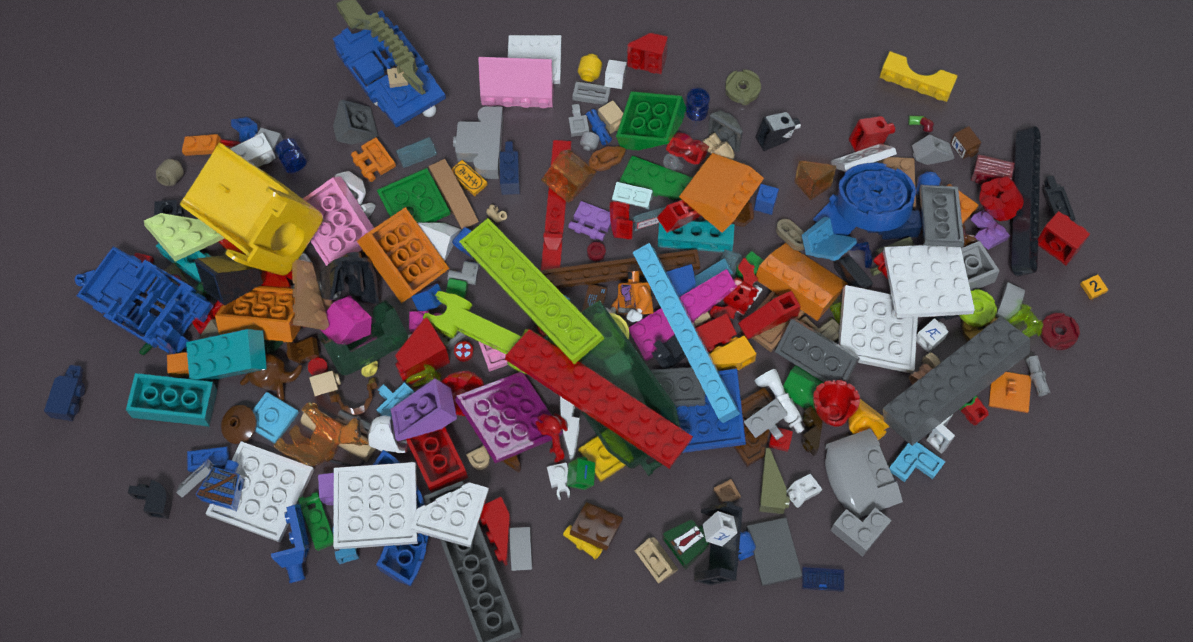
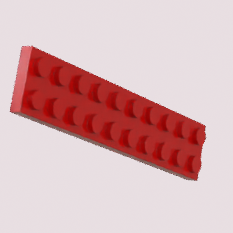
[505,329,693,469]

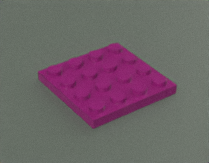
[455,372,563,463]

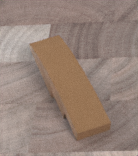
[428,159,479,230]

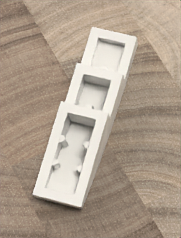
[560,396,580,461]

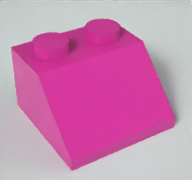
[320,296,372,348]

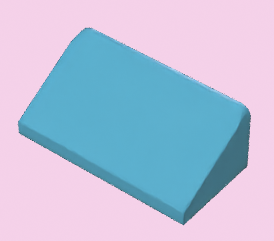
[695,258,733,287]

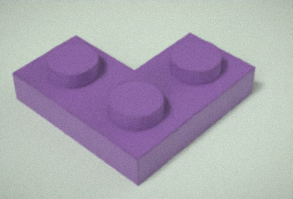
[970,210,1010,250]

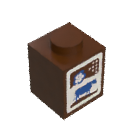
[950,126,982,160]

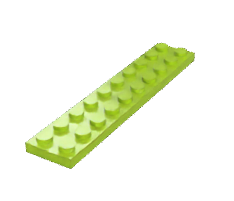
[459,218,604,364]

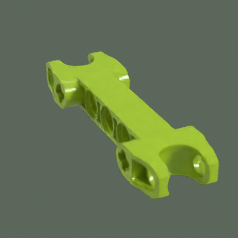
[423,291,543,374]

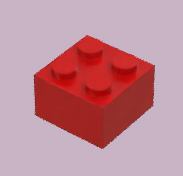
[1038,211,1090,266]

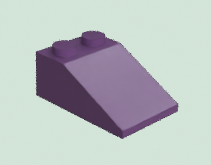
[391,379,457,441]

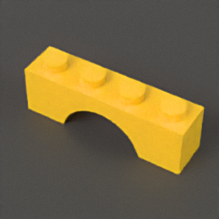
[880,51,958,102]

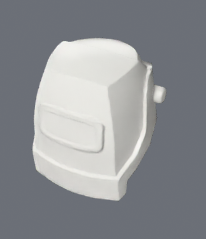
[368,416,408,453]

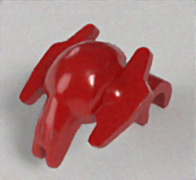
[535,413,568,462]

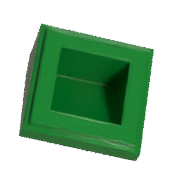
[446,279,468,299]

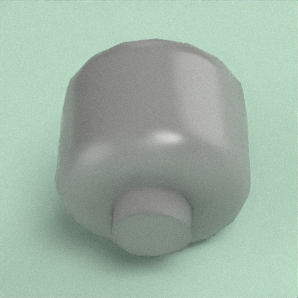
[580,131,600,151]

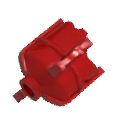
[709,258,759,319]

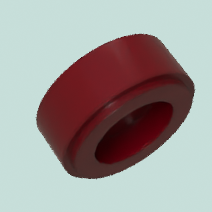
[587,242,606,262]

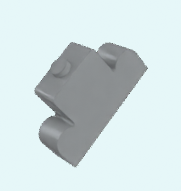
[453,107,504,179]

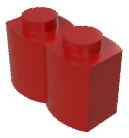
[666,132,709,164]

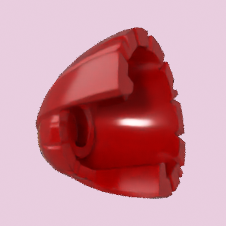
[441,371,484,416]
[813,380,860,427]

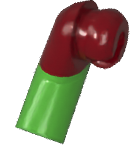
[908,116,934,132]

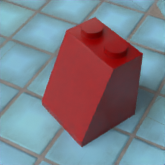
[395,318,450,385]

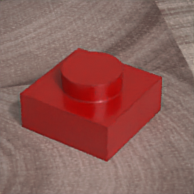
[769,427,793,452]

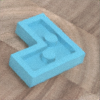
[889,442,945,482]

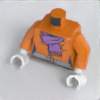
[601,271,653,322]

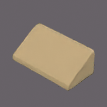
[634,537,678,583]

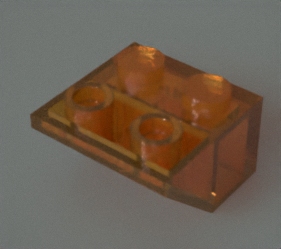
[541,150,597,203]

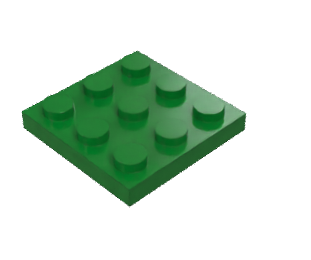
[377,168,450,223]

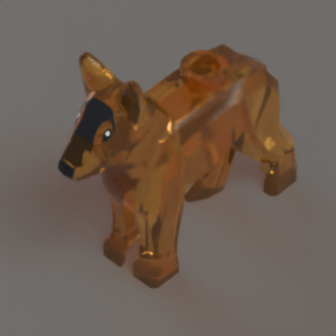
[274,402,368,466]

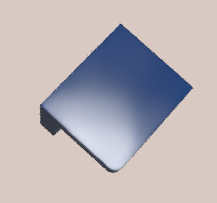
[411,283,442,311]

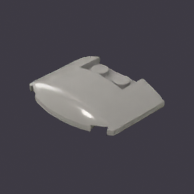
[825,428,903,519]

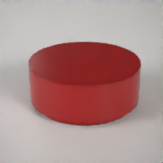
[308,357,328,376]

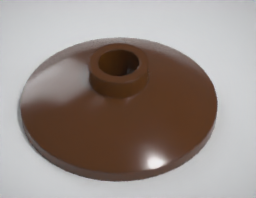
[221,405,257,444]

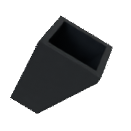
[194,255,263,306]

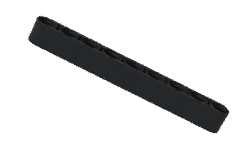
[1012,126,1041,277]

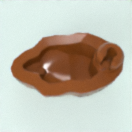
[589,146,626,171]

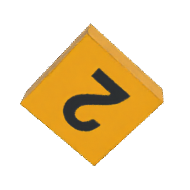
[1080,274,1108,300]

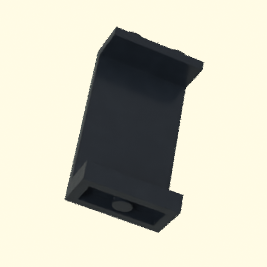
[694,501,743,586]

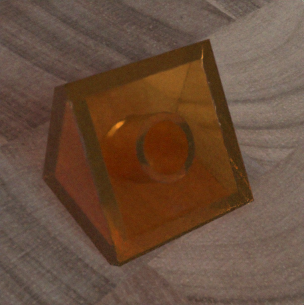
[794,161,836,200]

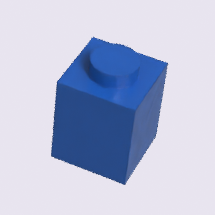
[754,184,779,215]

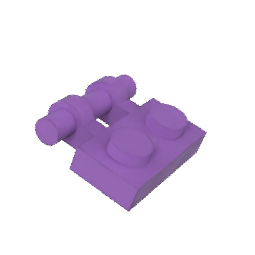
[568,201,611,241]

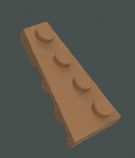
[292,260,329,330]

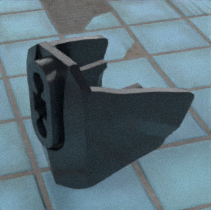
[320,252,379,304]

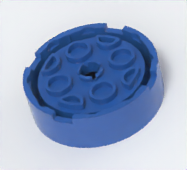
[837,163,916,232]

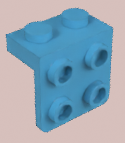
[802,217,857,261]

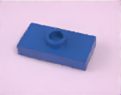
[187,447,229,472]

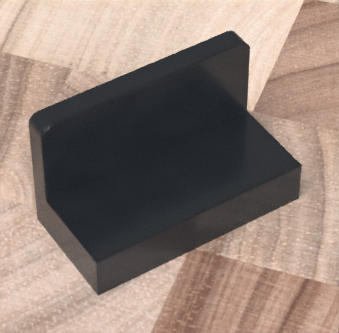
[834,255,873,289]

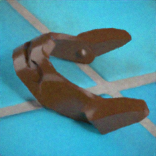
[329,377,378,415]

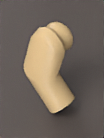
[486,205,507,223]

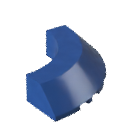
[373,450,428,587]

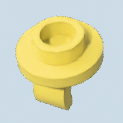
[357,357,378,377]

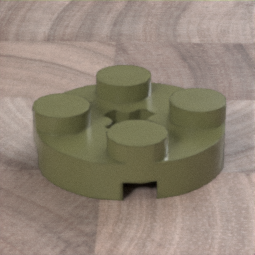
[725,70,761,105]

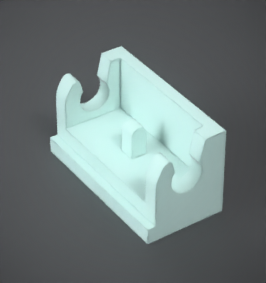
[612,182,653,210]

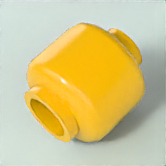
[577,54,602,82]

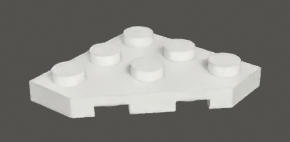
[410,483,489,547]

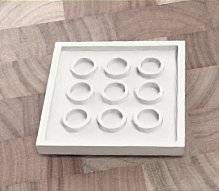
[883,245,975,318]
[838,285,918,373]
[205,442,314,542]
[334,462,418,549]

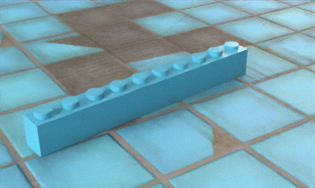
[633,243,740,423]

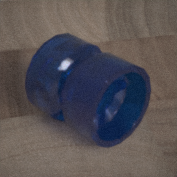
[686,88,710,121]
[275,138,307,173]

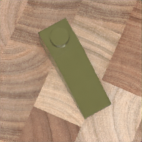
[759,448,790,514]

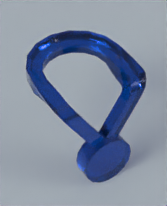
[850,242,872,269]

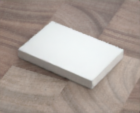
[831,144,897,172]

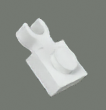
[547,463,570,500]

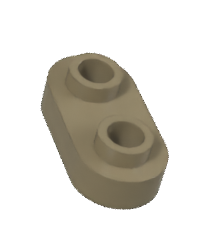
[776,219,805,251]

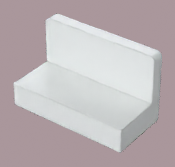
[927,414,955,454]

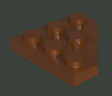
[733,387,773,467]

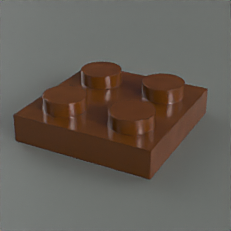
[569,502,623,551]

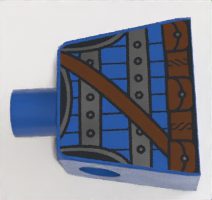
[196,460,244,512]

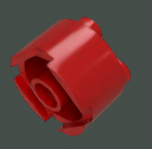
[979,177,1024,221]

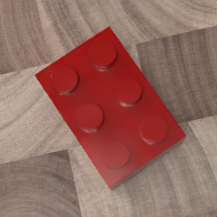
[406,427,468,493]

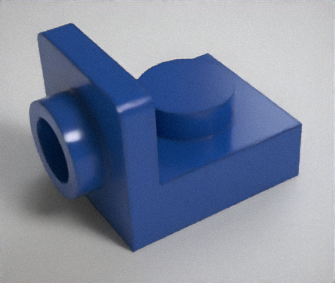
[231,117,257,143]

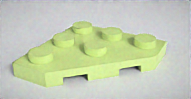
[144,213,224,261]

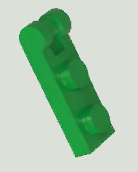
[298,491,334,551]

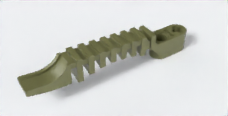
[336,0,426,95]

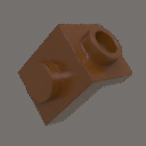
[732,202,754,227]
[286,337,319,364]

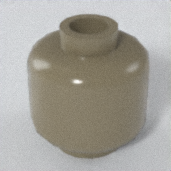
[156,159,184,186]

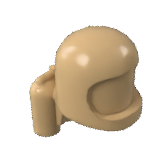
[702,132,735,160]

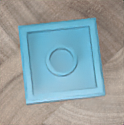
[253,392,299,444]

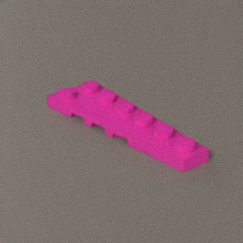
[629,269,737,361]

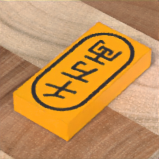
[451,160,488,197]

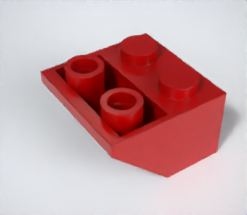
[627,33,668,74]

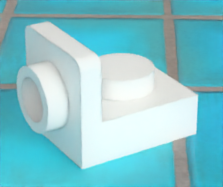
[786,474,823,508]

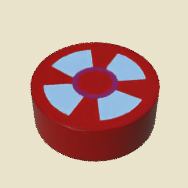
[454,341,474,362]

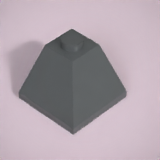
[333,100,378,145]
[708,110,743,153]

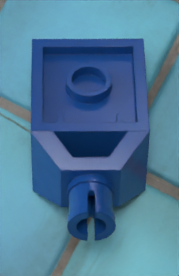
[271,504,310,583]

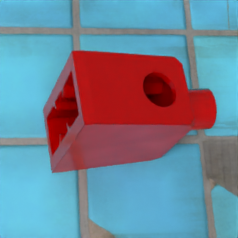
[849,116,895,152]

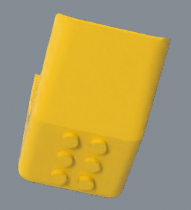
[180,143,323,275]

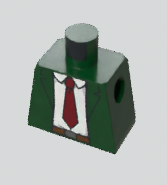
[662,520,709,570]

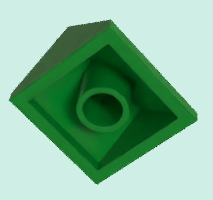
[783,365,824,411]

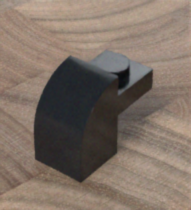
[651,335,686,369]
[128,480,172,519]

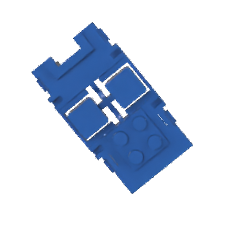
[332,10,446,128]
[76,246,213,354]

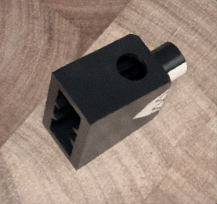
[755,112,801,151]

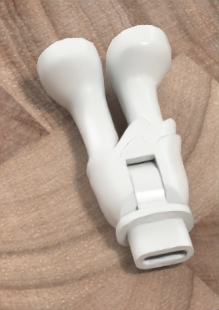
[754,369,805,434]

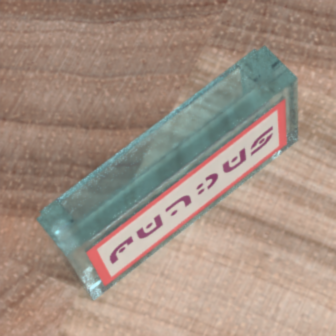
[633,207,666,231]

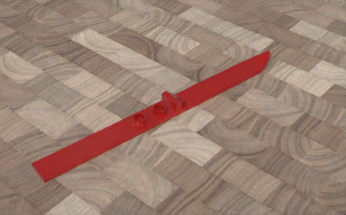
[537,140,571,338]

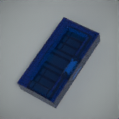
[802,567,844,592]

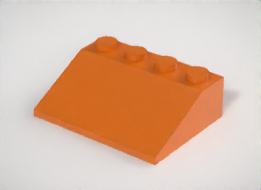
[679,153,764,233]
[357,207,449,303]
[756,243,848,321]
[215,286,301,342]

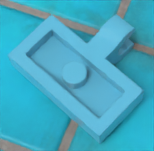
[376,383,415,417]

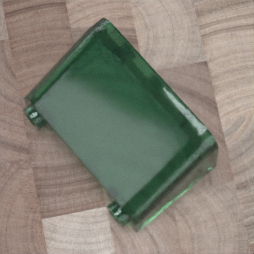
[318,300,408,375]

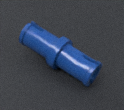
[586,109,612,145]

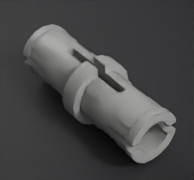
[1026,356,1050,396]

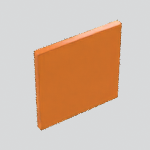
[988,372,1031,413]

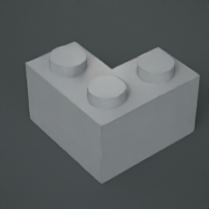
[830,508,892,557]

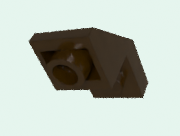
[801,406,823,456]

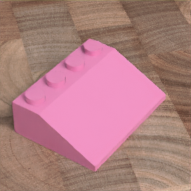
[479,57,554,108]
[303,177,374,266]

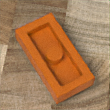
[182,134,221,156]

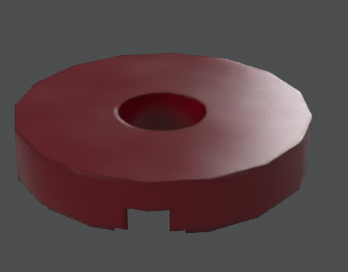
[1039,313,1080,350]

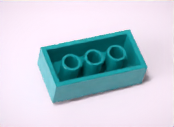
[186,329,267,381]
[126,373,217,426]

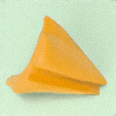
[848,399,889,440]

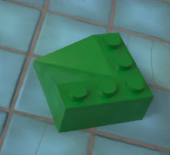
[616,92,686,150]

